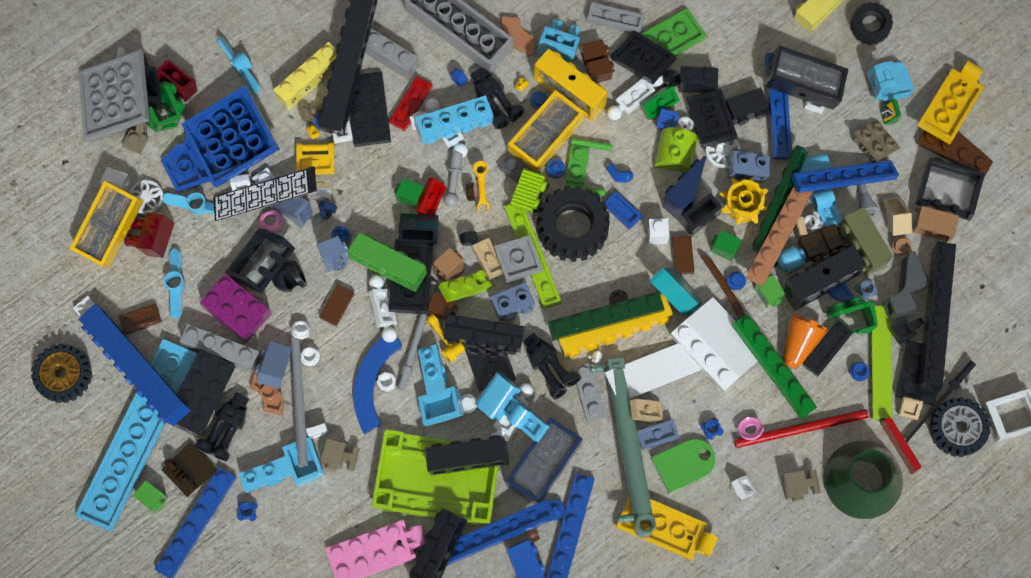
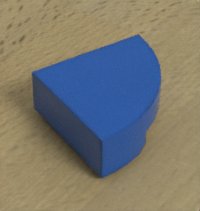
[828,282,855,302]

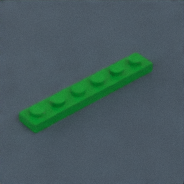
[731,313,817,419]

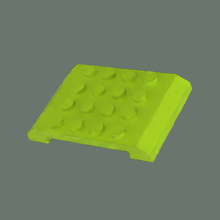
[372,429,499,525]

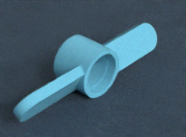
[217,37,260,94]
[162,192,214,215]
[164,248,186,319]

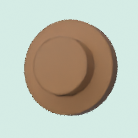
[892,236,911,255]

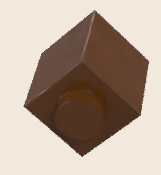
[428,292,458,320]

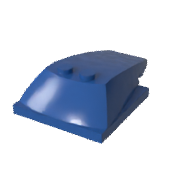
[161,85,280,192]

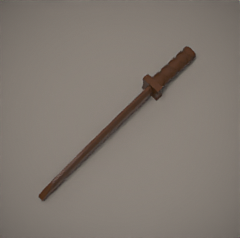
[700,254,745,319]

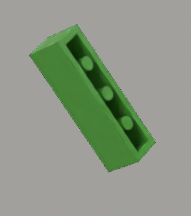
[347,233,427,292]

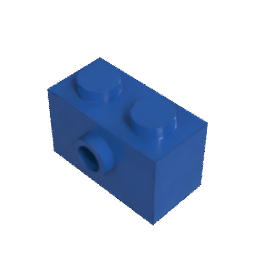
[506,539,546,578]

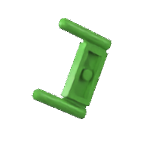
[565,138,613,196]

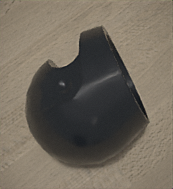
[272,260,307,292]

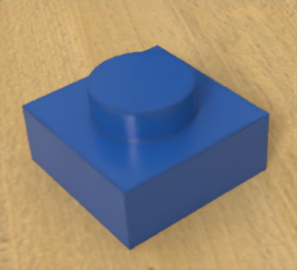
[656,108,679,129]

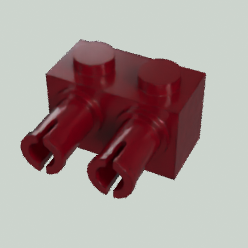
[124,212,175,258]

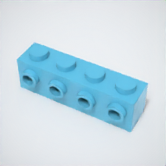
[414,95,493,144]

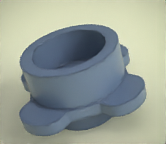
[855,279,878,300]

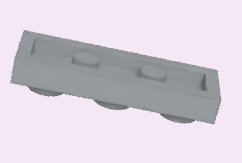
[587,2,645,34]
[572,362,606,424]

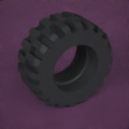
[537,186,610,262]

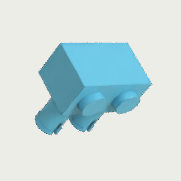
[537,19,580,63]

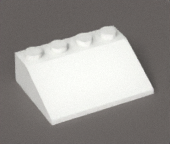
[671,298,758,393]

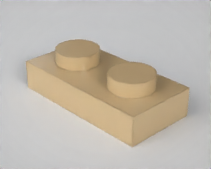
[471,238,502,280]
[630,399,664,423]

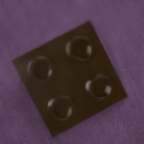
[161,443,217,498]

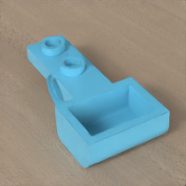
[800,153,842,228]
[418,344,464,427]
[474,371,550,442]
[239,437,324,493]

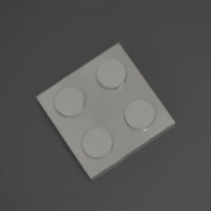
[493,235,543,283]

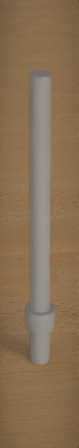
[397,281,437,391]

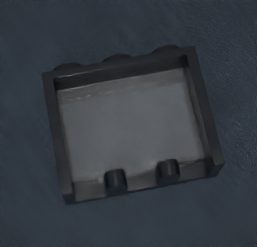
[915,158,985,221]
[225,228,296,294]

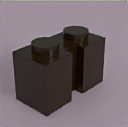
[797,224,844,263]

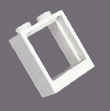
[981,388,1031,443]

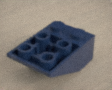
[663,156,706,222]

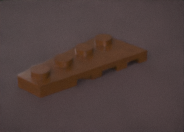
[916,130,993,178]

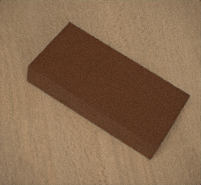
[672,236,695,275]
[319,284,355,327]
[119,303,162,335]

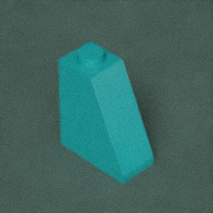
[649,268,702,316]

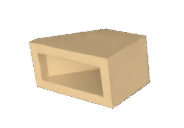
[882,197,912,236]

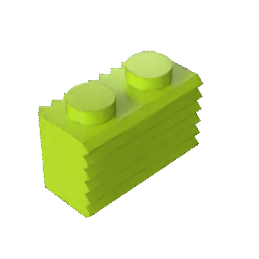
[511,168,548,214]

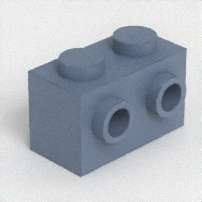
[727,149,770,183]
[317,236,349,273]
[490,282,535,322]
[255,341,292,389]

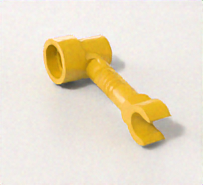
[473,161,490,213]
[427,314,465,363]

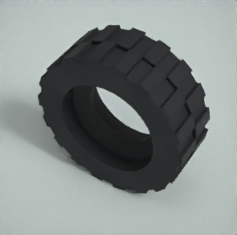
[850,2,893,45]

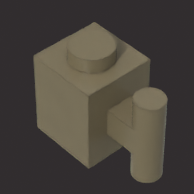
[321,439,360,471]
[782,470,821,502]

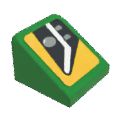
[880,99,901,125]

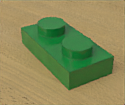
[640,84,680,120]

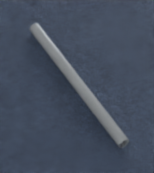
[290,337,308,467]

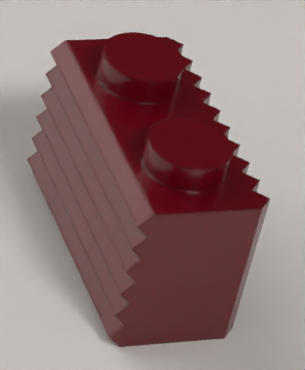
[157,59,198,102]

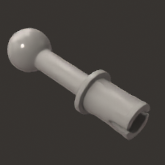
[443,152,463,207]

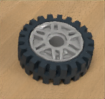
[929,397,991,457]

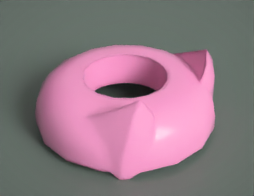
[259,210,283,233]
[738,417,764,440]

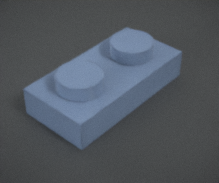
[637,419,680,451]

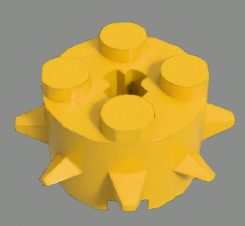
[720,177,768,225]

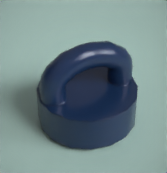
[318,200,337,220]

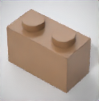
[913,206,959,242]
[433,248,464,282]

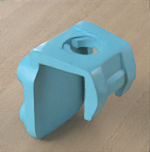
[867,61,913,102]

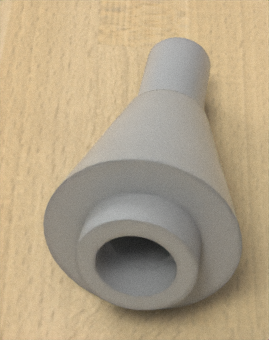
[858,184,879,217]

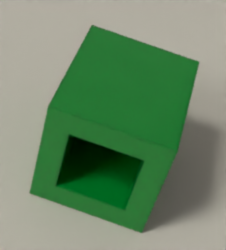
[394,178,424,208]
[711,230,742,262]

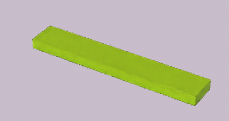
[504,203,562,309]
[871,305,892,420]

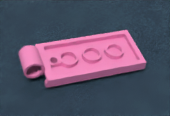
[325,520,426,578]

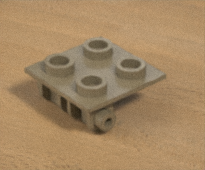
[852,120,900,163]

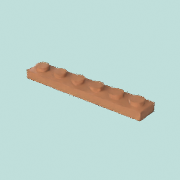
[746,185,813,287]

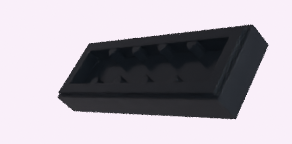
[802,321,853,377]

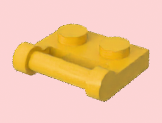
[296,142,335,175]

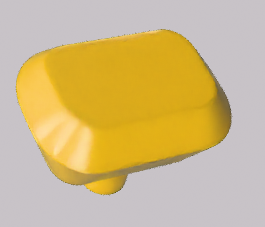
[515,78,529,91]
[306,124,320,139]

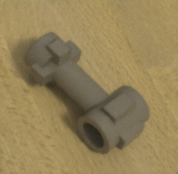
[299,99,324,124]

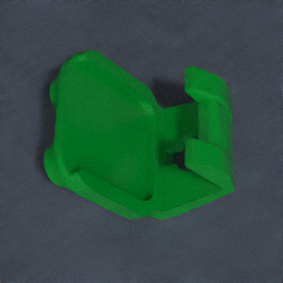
[147,81,185,132]
[826,297,878,335]

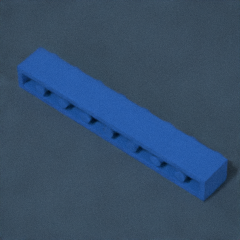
[78,303,191,427]

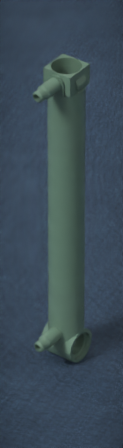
[590,357,656,538]

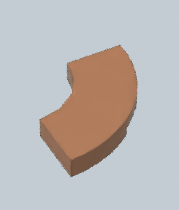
[502,16,536,56]
[250,369,284,416]

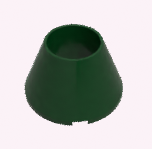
[823,441,903,519]

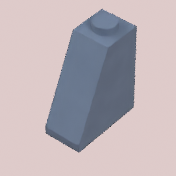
[271,196,313,228]

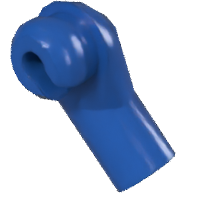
[606,163,634,183]

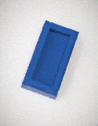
[604,191,643,230]

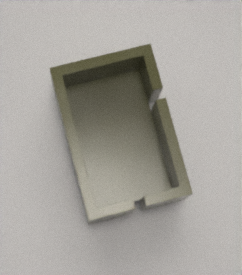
[837,207,893,277]

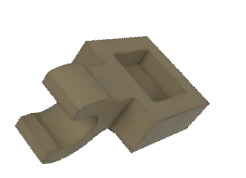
[122,122,149,155]

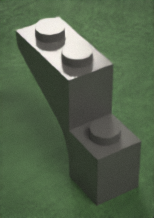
[882,251,930,321]

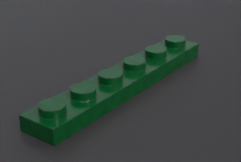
[752,145,808,254]
[547,291,665,341]

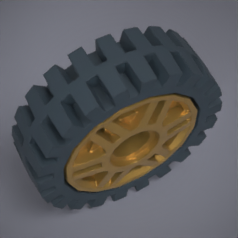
[31,344,92,403]

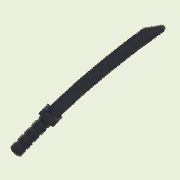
[906,360,976,442]

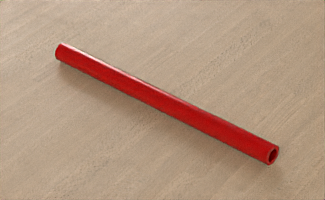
[734,409,869,449]

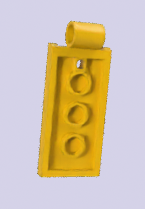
[917,60,985,144]
[616,497,718,561]

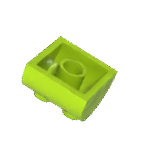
[654,127,698,173]

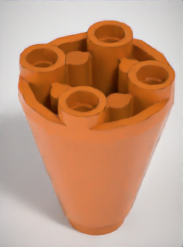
[783,313,828,370]

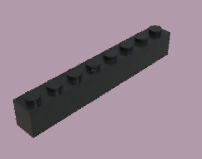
[318,0,378,136]
[918,241,956,394]

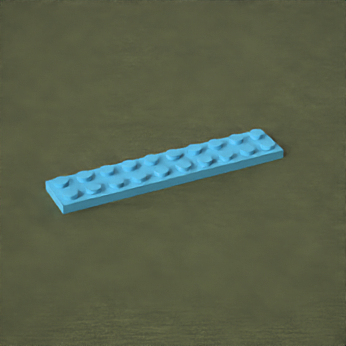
[75,339,197,532]

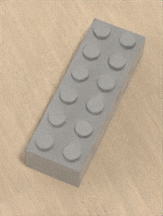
[404,0,513,74]

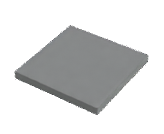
[78,50,150,141]

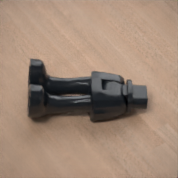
[471,68,525,129]
[523,333,582,400]
[194,392,249,462]

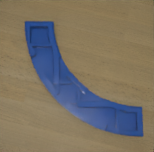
[354,338,402,435]

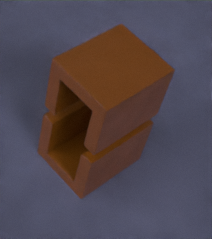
[580,39,615,83]

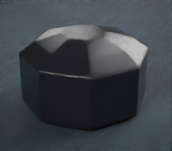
[459,231,478,246]

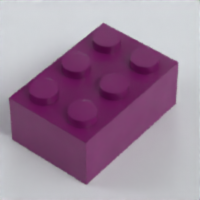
[199,274,271,343]

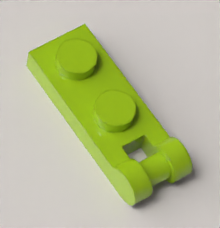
[438,270,493,303]

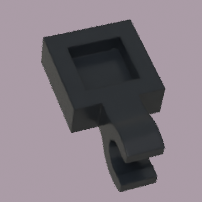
[889,317,924,345]

